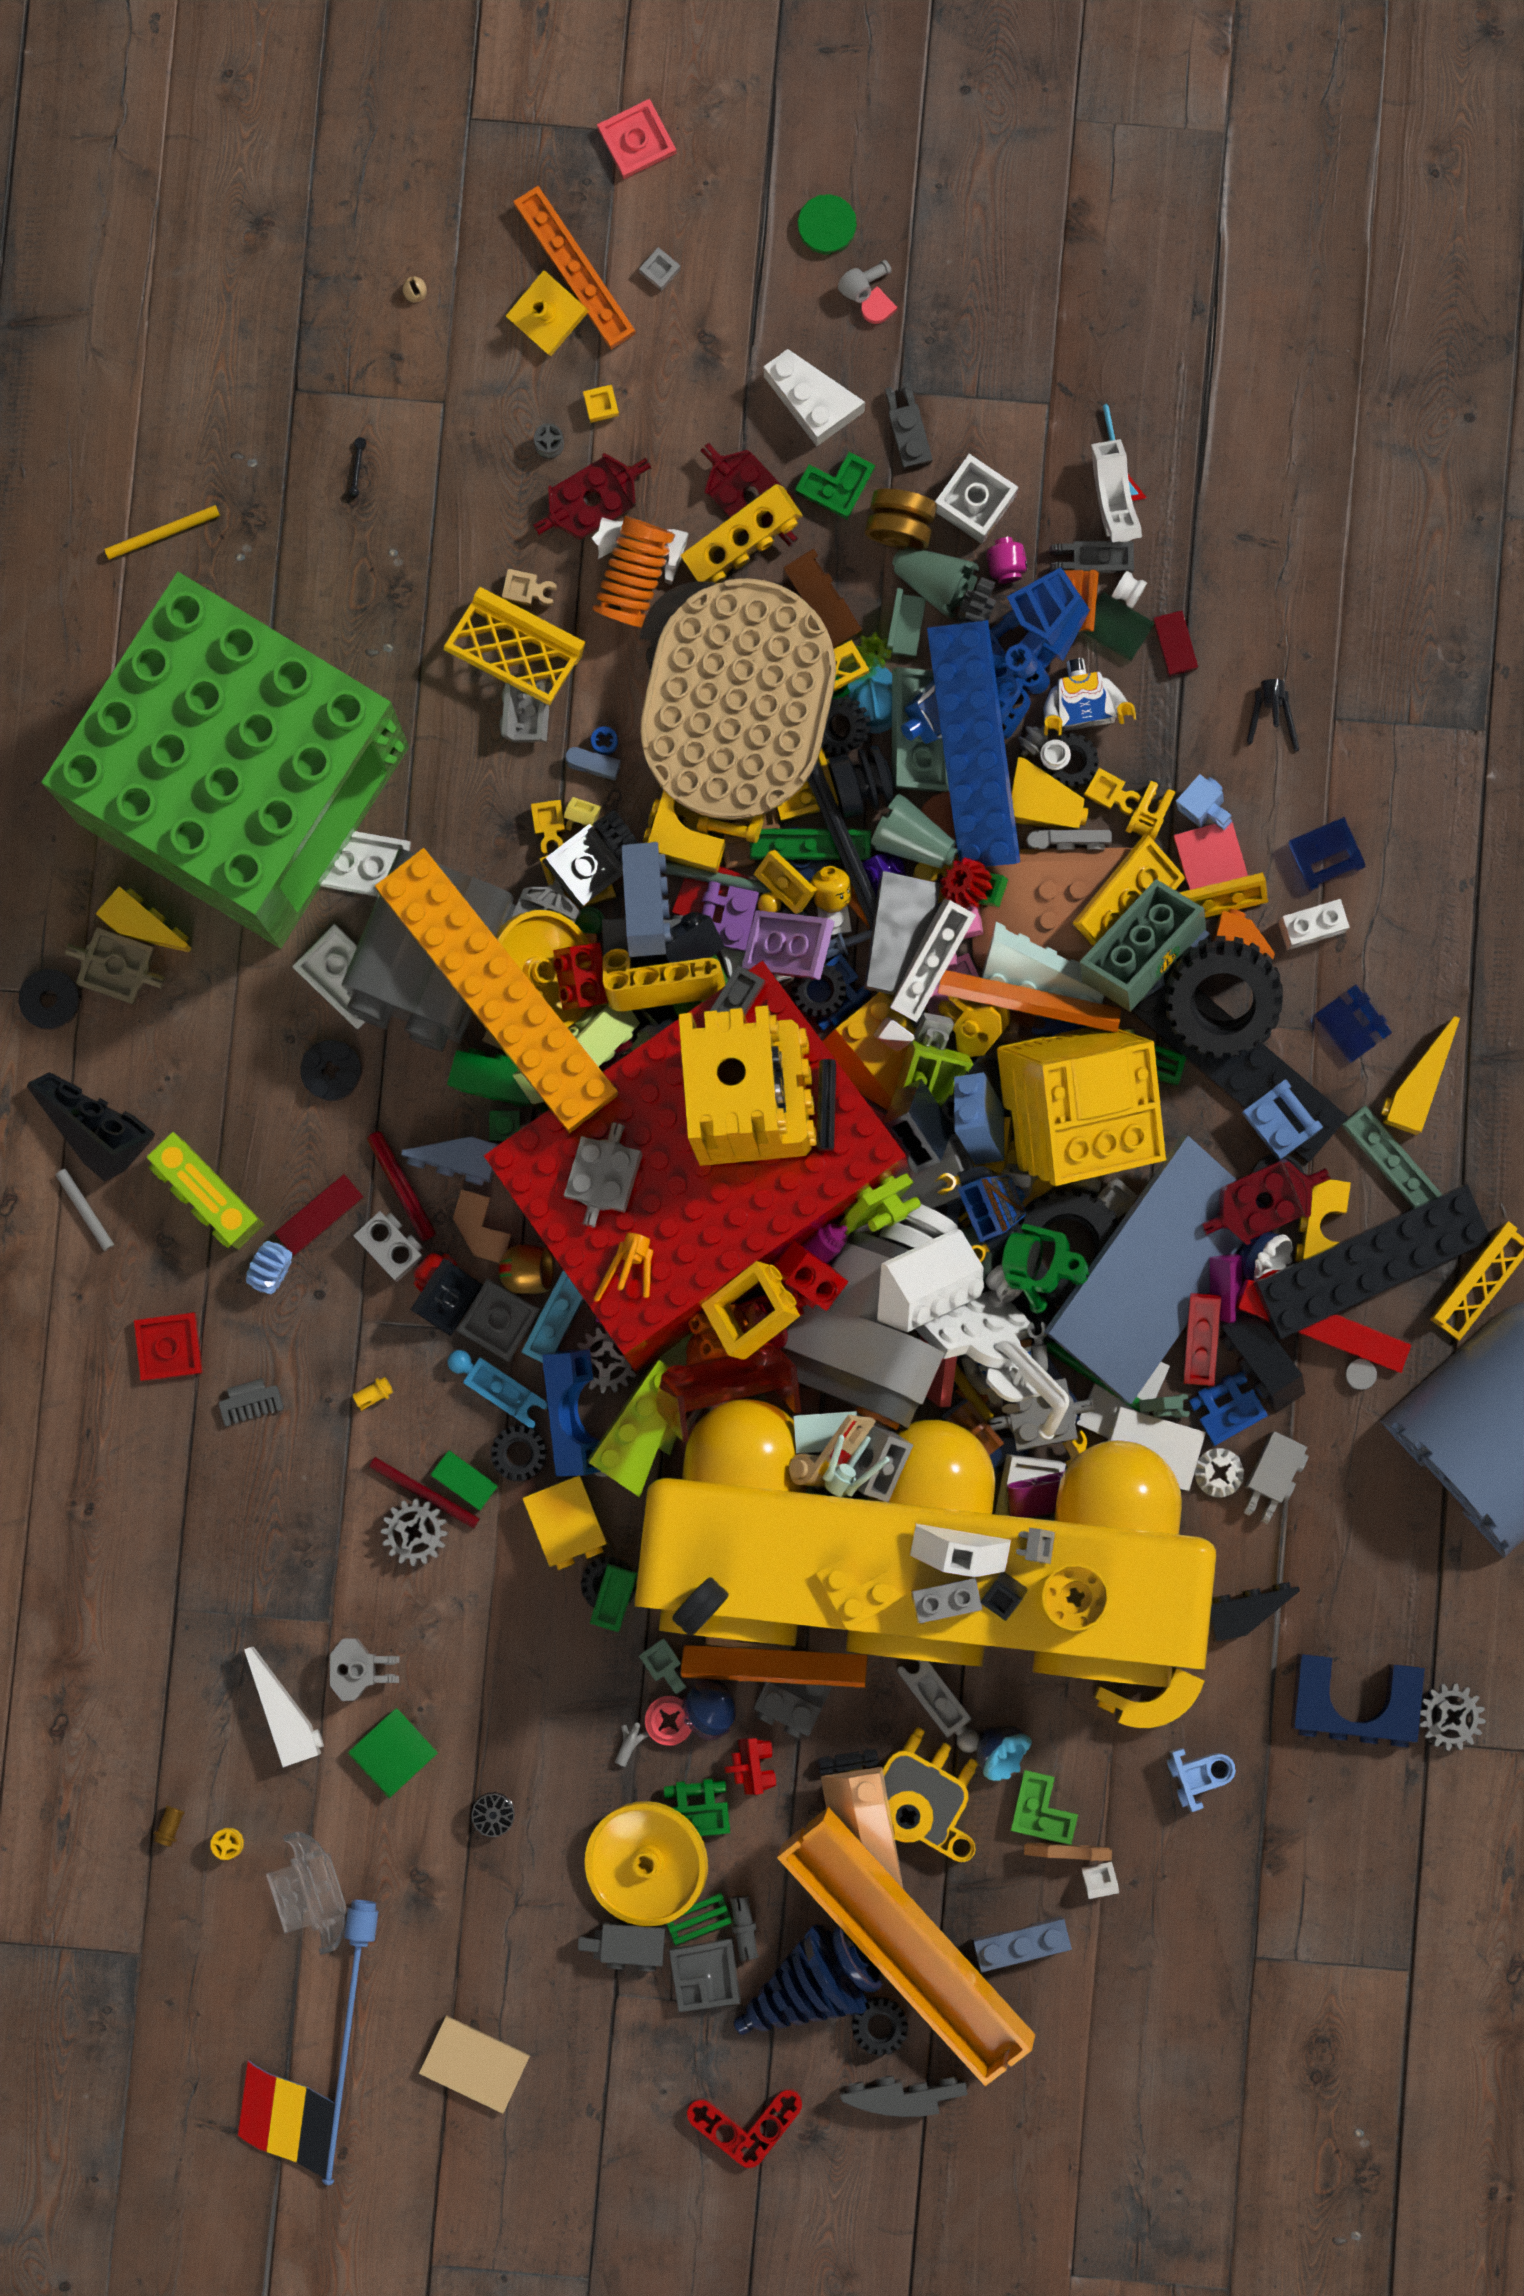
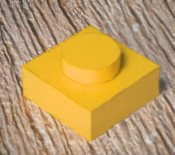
[583,384,619,423]

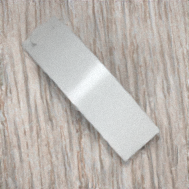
[1091,439,1142,542]

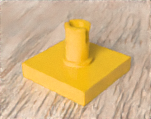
[506,270,590,356]

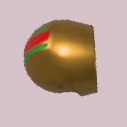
[498,1245,554,1294]

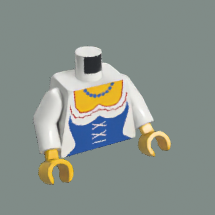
[1043,658,1136,736]

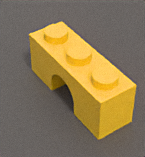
[1294,1180,1351,1262]

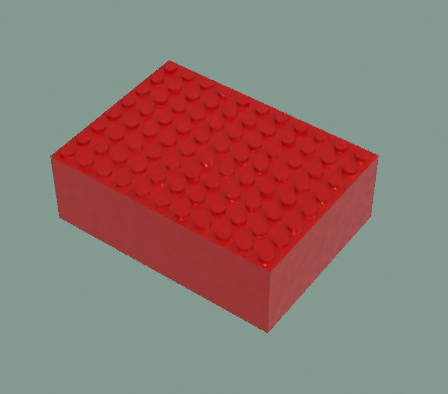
[483,960,911,1373]

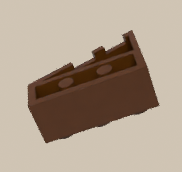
[782,548,862,649]

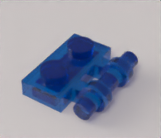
[1314,984,1393,1064]

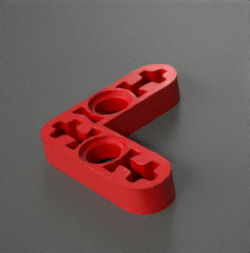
[687,2088,802,2168]

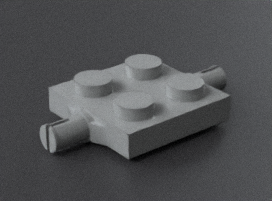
[564,1123,643,1228]
[989,1378,1094,1451]

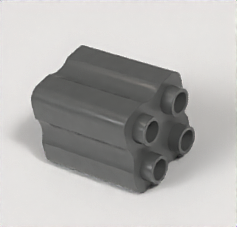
[341,849,516,1052]

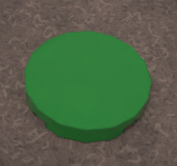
[798,194,857,255]

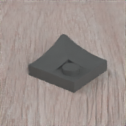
[669,1937,741,2012]

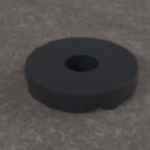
[18,969,80,1030]

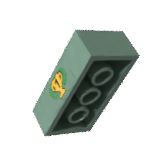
[1080,879,1206,1012]

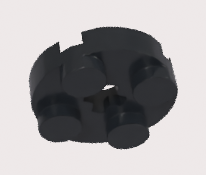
[300,1040,362,1102]

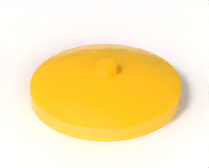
[496,910,590,1027]
[585,1801,708,1926]

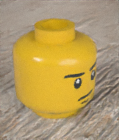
[811,866,852,913]

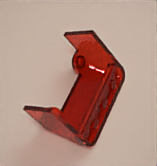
[656,1343,801,1442]

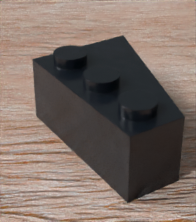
[1219,1310,1306,1414]

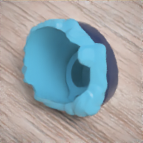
[977,1726,1032,1781]

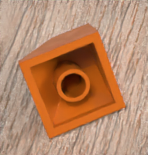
[1211,909,1275,960]

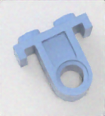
[1167,1748,1236,1812]

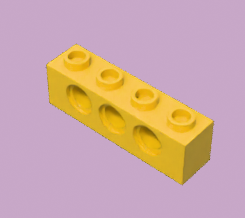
[680,484,803,586]

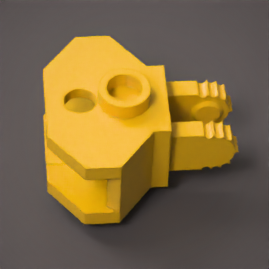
[938,996,1010,1057]

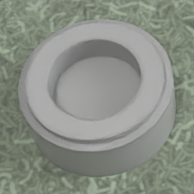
[1345,1359,1377,1390]

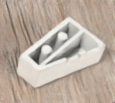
[764,349,865,446]

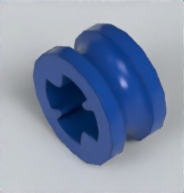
[591,726,618,756]

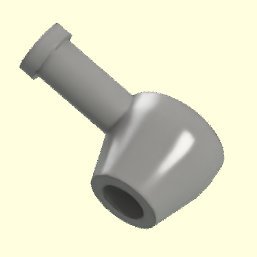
[838,260,891,303]

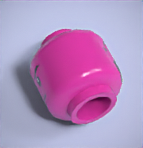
[986,537,1028,584]

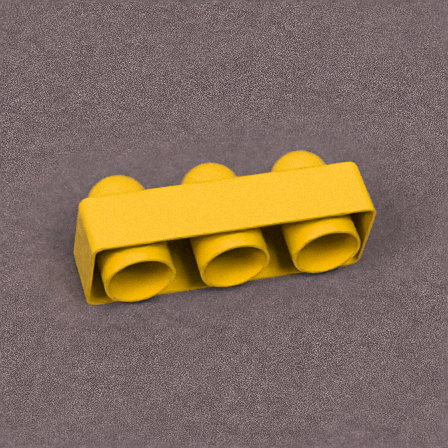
[634,1399,1216,1687]

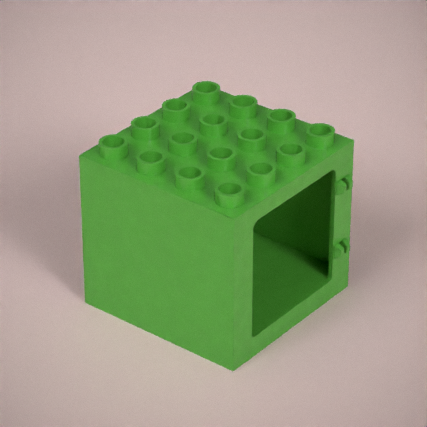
[41,572,409,949]

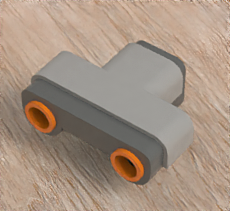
[756,1230,945,1431]

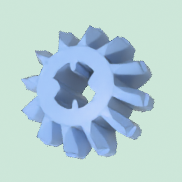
[246,1241,292,1294]

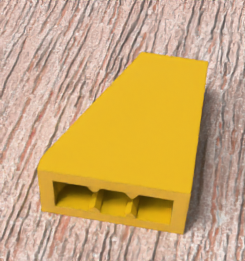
[1011,757,1088,830]

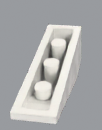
[890,899,976,1022]
[244,1647,324,1767]

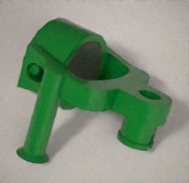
[1002,1223,1089,1313]

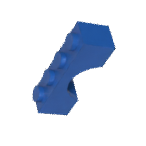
[542,1349,601,1476]

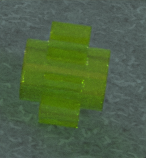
[856,632,892,672]

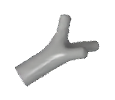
[615,1723,649,1767]

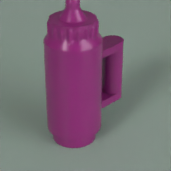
[801,1223,847,1263]

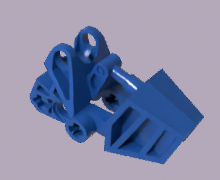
[989,567,1090,739]

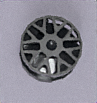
[472,1792,515,1837]

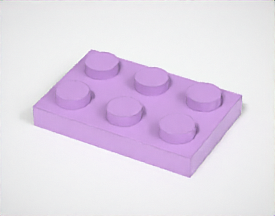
[742,910,835,980]

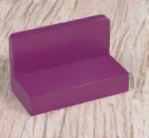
[1209,1254,1242,1323]

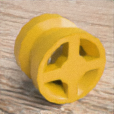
[210,1828,244,1860]

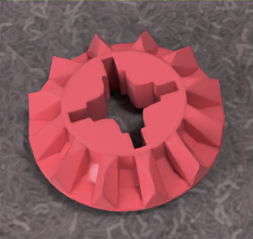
[645,1696,693,1746]

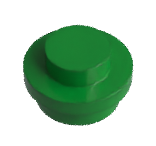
[575,906,605,935]

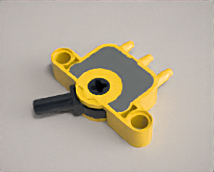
[848,1727,977,1862]

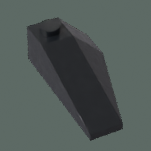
[27,1072,155,1182]

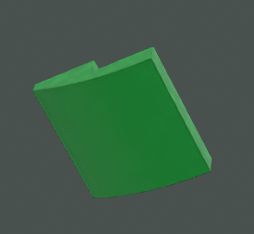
[348,1708,438,1799]

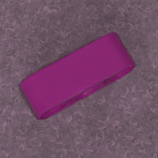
[1007,1471,1065,1518]

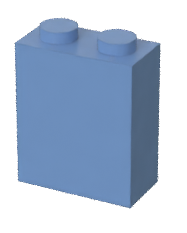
[954,1072,1005,1165]

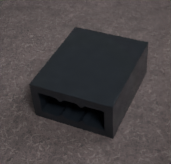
[883,1079,954,1174]

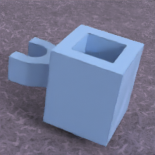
[1176,774,1232,831]

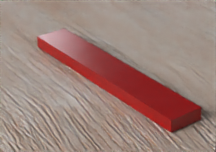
[1236,1279,1411,1373]

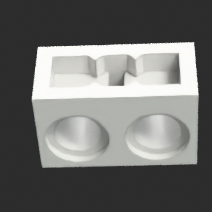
[1278,899,1350,950]

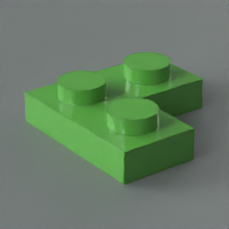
[1010,1770,1078,1845]

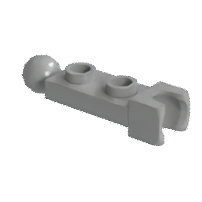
[896,1660,980,1753]

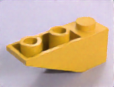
[95,886,192,952]

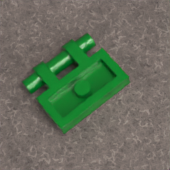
[664,1778,730,1836]

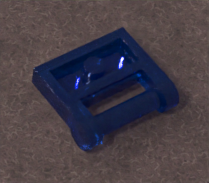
[1288,817,1366,891]

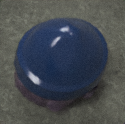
[681,1679,736,1741]

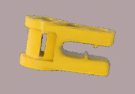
[1125,780,1175,841]

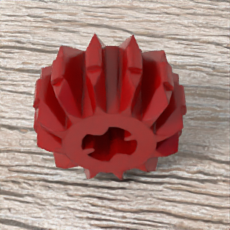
[940,857,993,910]

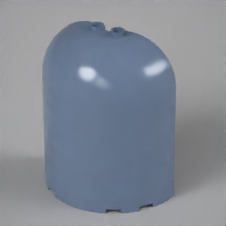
[1380,1301,1524,1558]

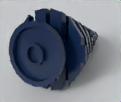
[734,1924,883,2035]

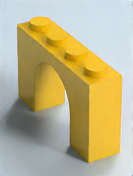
[643,785,726,874]

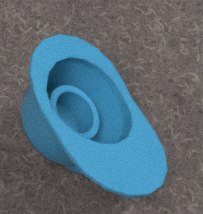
[848,663,892,733]

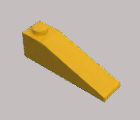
[1380,1016,1460,1135]

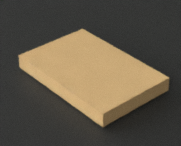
[419,2015,530,2114]

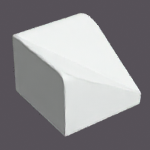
[873,1017,915,1052]

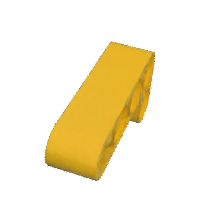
[603,949,726,1011]

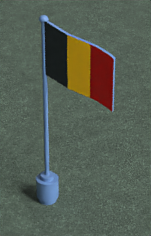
[238,1900,379,2186]

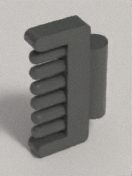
[219,1378,284,1426]

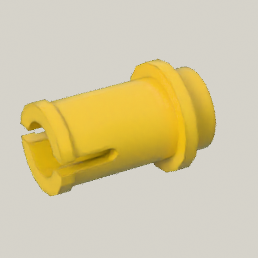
[352,1377,394,1411]

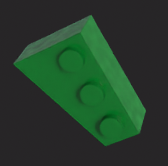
[447,1048,549,1114]

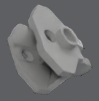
[330,1638,399,1701]

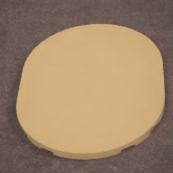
[641,578,836,820]

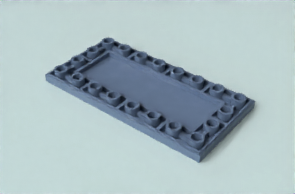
[1044,1134,1266,1404]

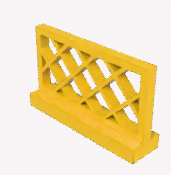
[444,586,585,706]

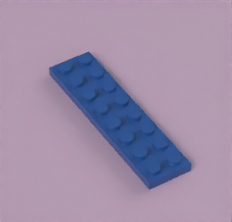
[927,620,1021,867]

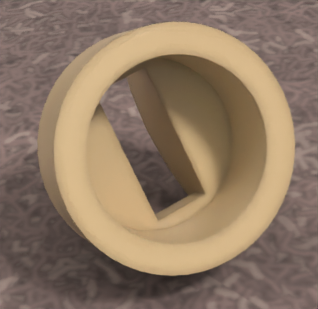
[403,276,427,303]

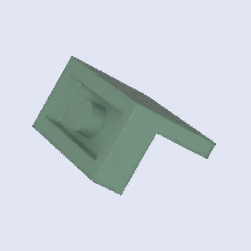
[886,588,926,659]

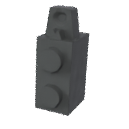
[578,1922,666,1971]

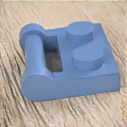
[1242,1079,1324,1161]

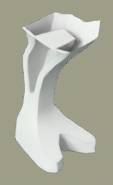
[592,517,689,585]

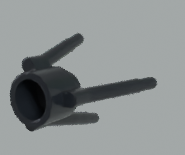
[1247,679,1299,752]

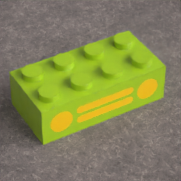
[147,1132,265,1250]

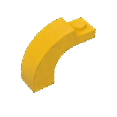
[1093,1667,1205,1728]

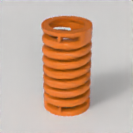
[592,516,675,628]

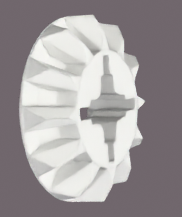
[1195,1448,1244,1497]

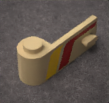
[789,1415,876,1488]

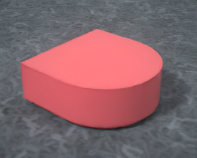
[861,286,897,324]

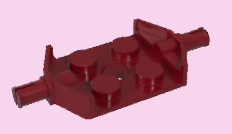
[700,443,798,547]
[532,453,652,540]

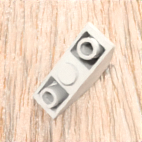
[910,1524,1011,1577]

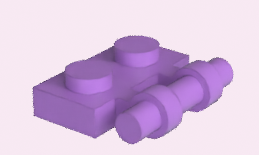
[701,881,759,952]

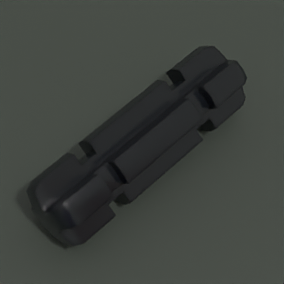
[818,1749,879,1775]

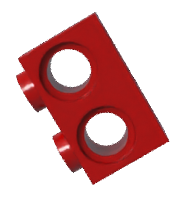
[553,942,609,1010]
[775,1241,849,1311]

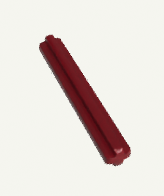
[367,1131,436,1241]

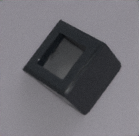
[981,1572,1028,1621]

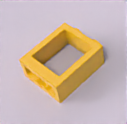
[701,1261,800,1360]

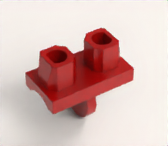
[724,1738,776,1795]

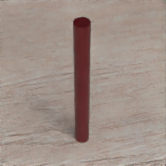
[369,1457,480,1529]

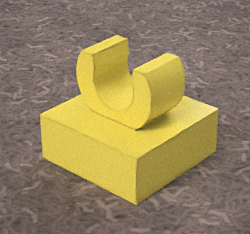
[564,797,601,831]

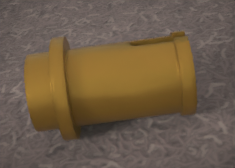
[153,1805,185,1847]

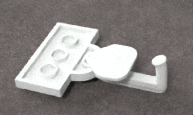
[915,1290,1069,1440]

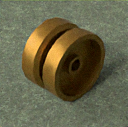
[865,488,937,550]

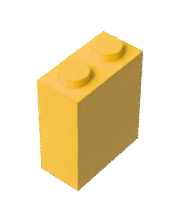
[523,1476,608,1570]

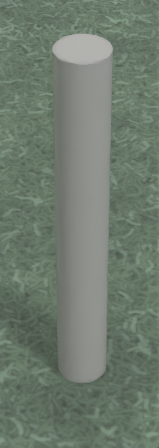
[55,1169,114,1251]

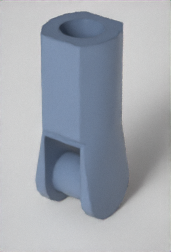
[566,747,621,781]

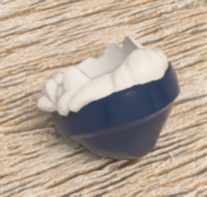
[1239,1232,1293,1282]

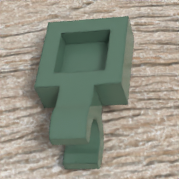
[1139,1394,1190,1418]
[639,1638,687,1694]

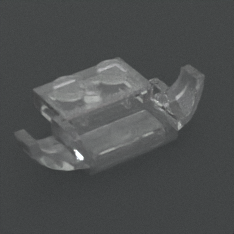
[266,1831,347,1955]

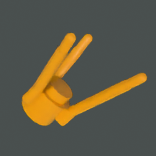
[594,1233,654,1302]

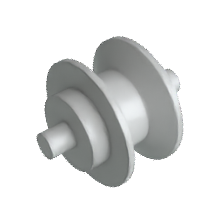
[1017,725,1048,757]

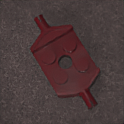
[1201,1159,1331,1245]

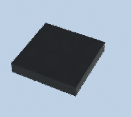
[410,1258,483,1336]

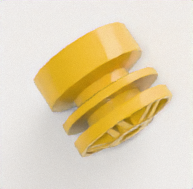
[1042,1563,1110,1632]

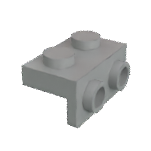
[499,681,551,743]

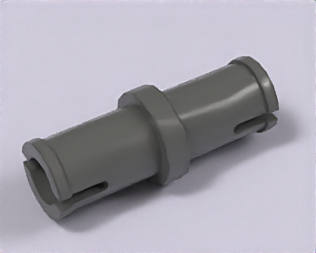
[730,1895,759,1961]

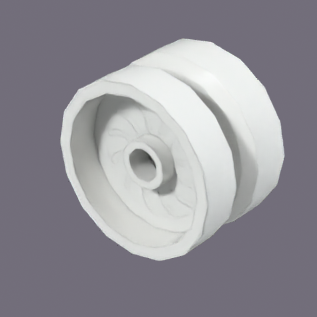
[879,1198,958,1250]

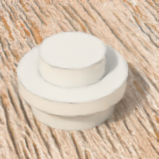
[1040,740,1071,770]

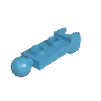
[447,1350,548,1430]

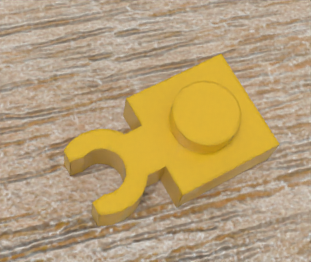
[1084,768,1141,816]
[531,800,565,855]

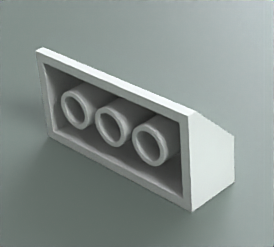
[877,1228,984,1332]

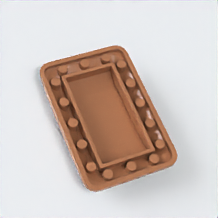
[972,848,1133,970]

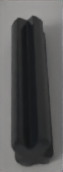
[817,1059,836,1151]

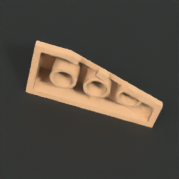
[821,1767,903,1888]

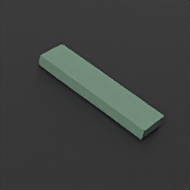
[1341,1105,1442,1208]

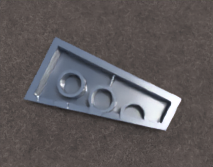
[621,842,671,957]

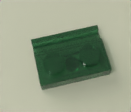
[1081,592,1155,661]

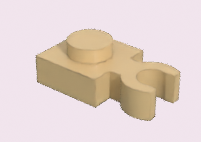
[502,569,557,606]

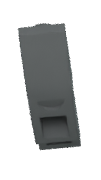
[840,2075,968,2117]

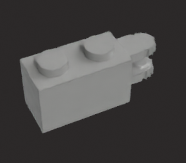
[1244,1431,1309,1524]

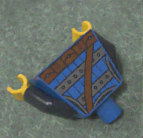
[934,1166,1026,1262]

